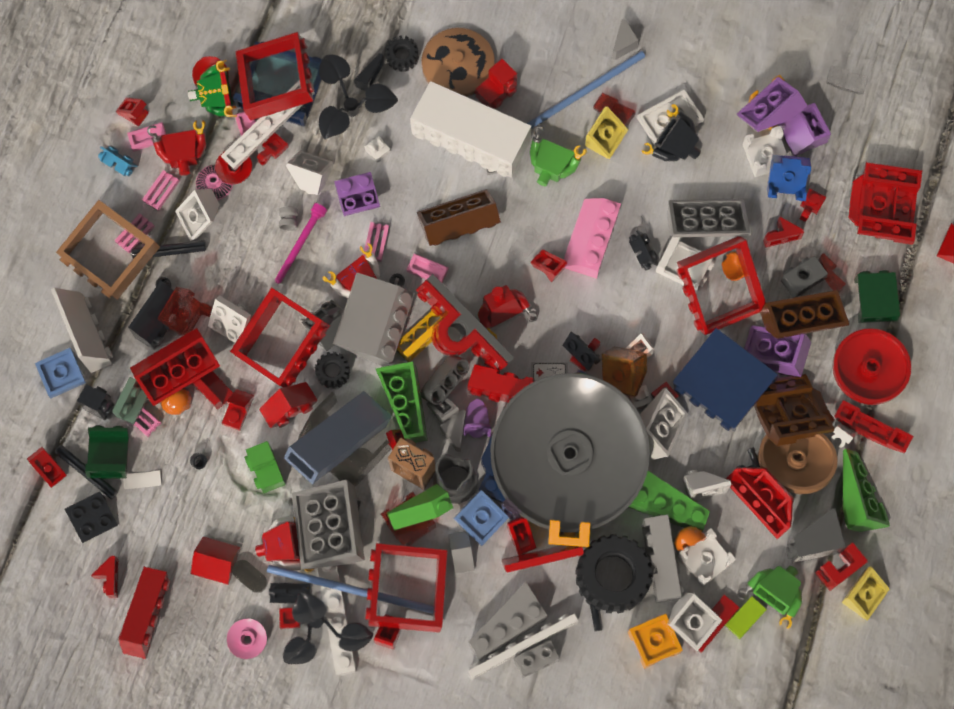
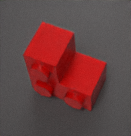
[475,59,517,109]
[259,382,318,428]

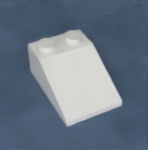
[640,388,688,460]

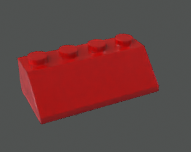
[130,328,220,406]

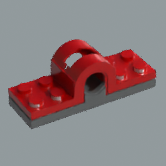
[416,274,514,370]

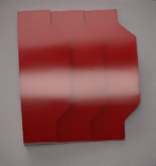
[848,162,922,245]

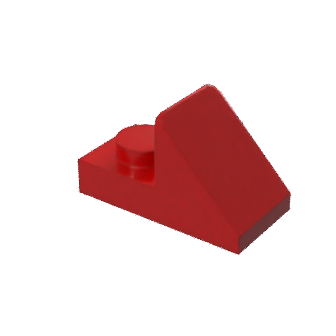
[115,98,149,126]
[763,217,804,248]
[530,249,568,282]
[222,389,254,431]
[27,447,67,488]
[91,556,119,598]

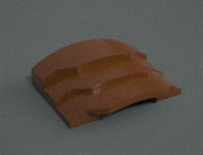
[754,374,835,446]

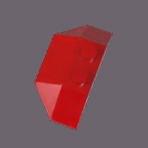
[725,467,793,539]

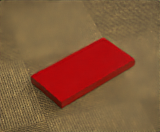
[501,545,584,573]

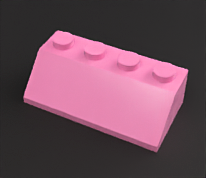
[563,198,621,279]

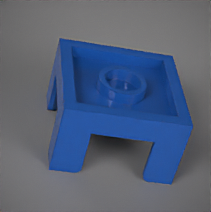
[767,154,812,201]

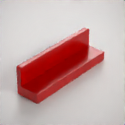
[193,371,233,410]

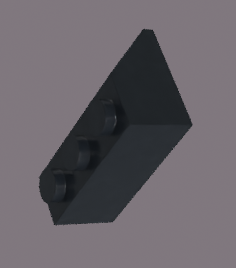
[128,280,186,350]

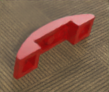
[834,400,914,454]

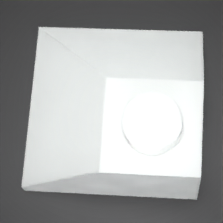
[286,150,334,195]
[175,189,219,242]
[683,470,731,501]
[668,592,722,651]

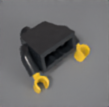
[642,104,701,162]

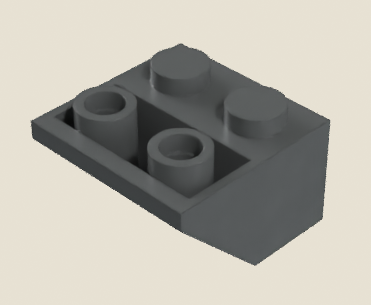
[302,300,344,351]

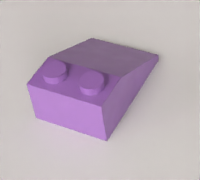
[737,77,808,132]
[744,325,811,377]

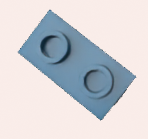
[98,145,138,177]

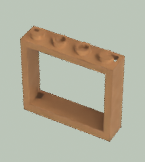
[56,200,160,300]

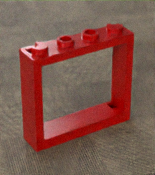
[236,32,314,121]
[677,236,766,335]
[230,287,330,387]
[365,543,447,633]

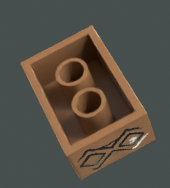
[388,438,436,490]

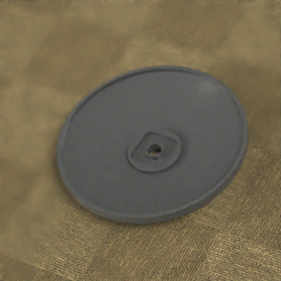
[491,373,650,532]

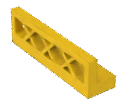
[397,311,442,362]

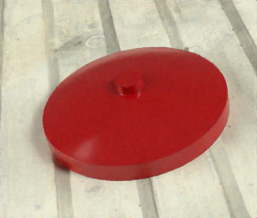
[832,329,911,405]

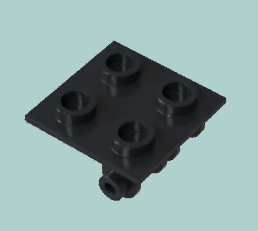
[65,491,118,543]

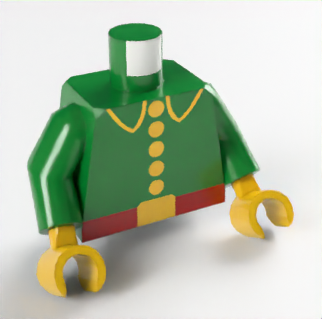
[188,60,237,117]

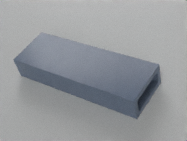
[284,391,392,485]

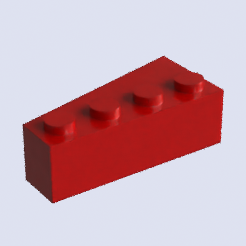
[467,364,535,404]
[118,566,170,659]

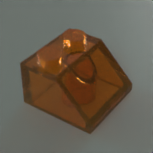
[601,346,647,397]

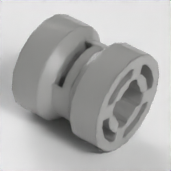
[279,207,298,231]

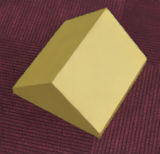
[585,106,628,159]
[842,566,890,621]

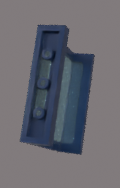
[233,41,322,127]

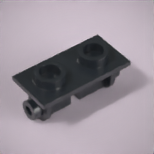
[629,230,659,271]
[562,331,601,371]
[269,583,310,603]

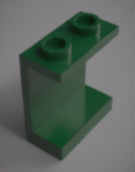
[854,270,900,323]
[85,425,129,479]

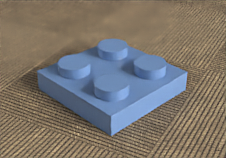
[35,348,86,399]
[453,490,509,546]

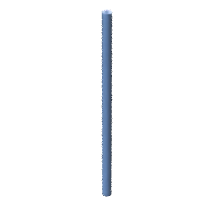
[527,51,645,129]
[267,565,434,614]

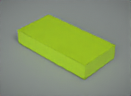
[725,596,767,640]

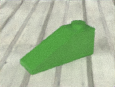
[387,484,453,530]

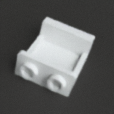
[656,237,716,291]

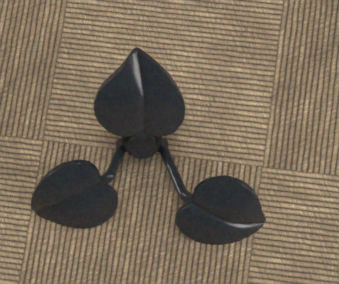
[319,54,398,140]
[283,591,374,664]

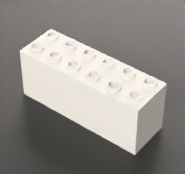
[410,81,531,178]

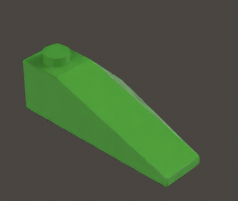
[843,449,890,532]

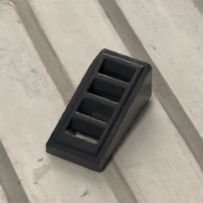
[354,53,384,91]

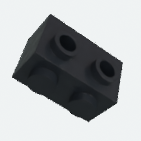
[77,384,114,420]

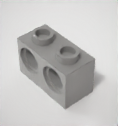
[514,640,559,678]

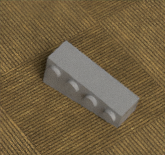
[641,515,684,603]
[469,582,547,661]

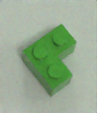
[244,441,286,493]

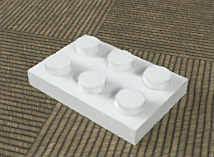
[637,89,704,144]

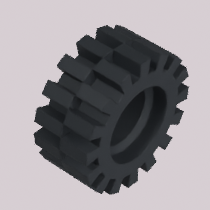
[385,35,419,72]
[315,352,350,389]

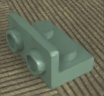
[112,377,148,424]

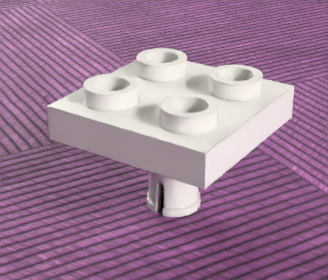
[208,295,251,343]

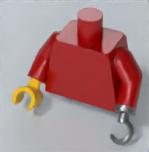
[147,120,206,176]
[478,285,538,339]

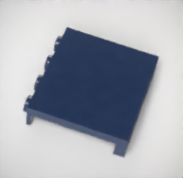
[673,328,778,432]

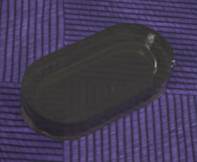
[232,560,267,593]

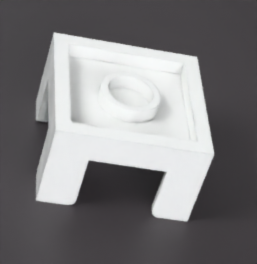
[743,126,792,177]
[678,528,736,587]

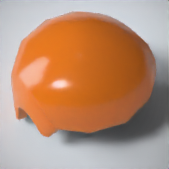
[722,251,744,281]
[160,388,192,415]
[674,526,706,551]

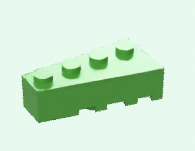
[375,361,428,443]
[628,471,710,532]

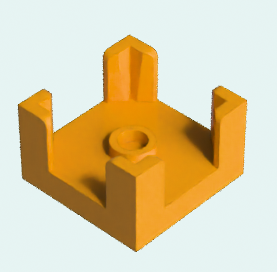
[549,519,590,547]
[628,613,683,669]

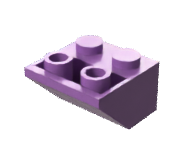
[778,102,831,156]
[334,172,380,216]

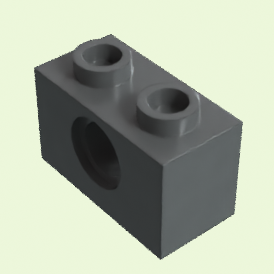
[781,256,828,298]

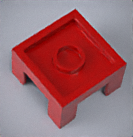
[815,542,868,591]

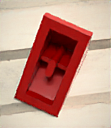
[507,517,536,555]
[374,614,401,650]

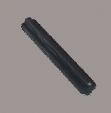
[131,240,206,259]
[55,445,118,499]

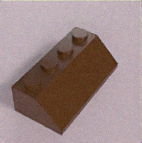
[417,189,501,246]
[760,290,849,339]

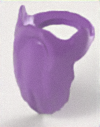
[463,399,491,438]

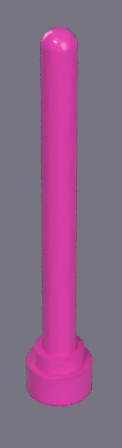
[275,203,327,284]

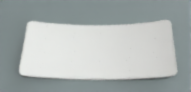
[123,470,161,489]

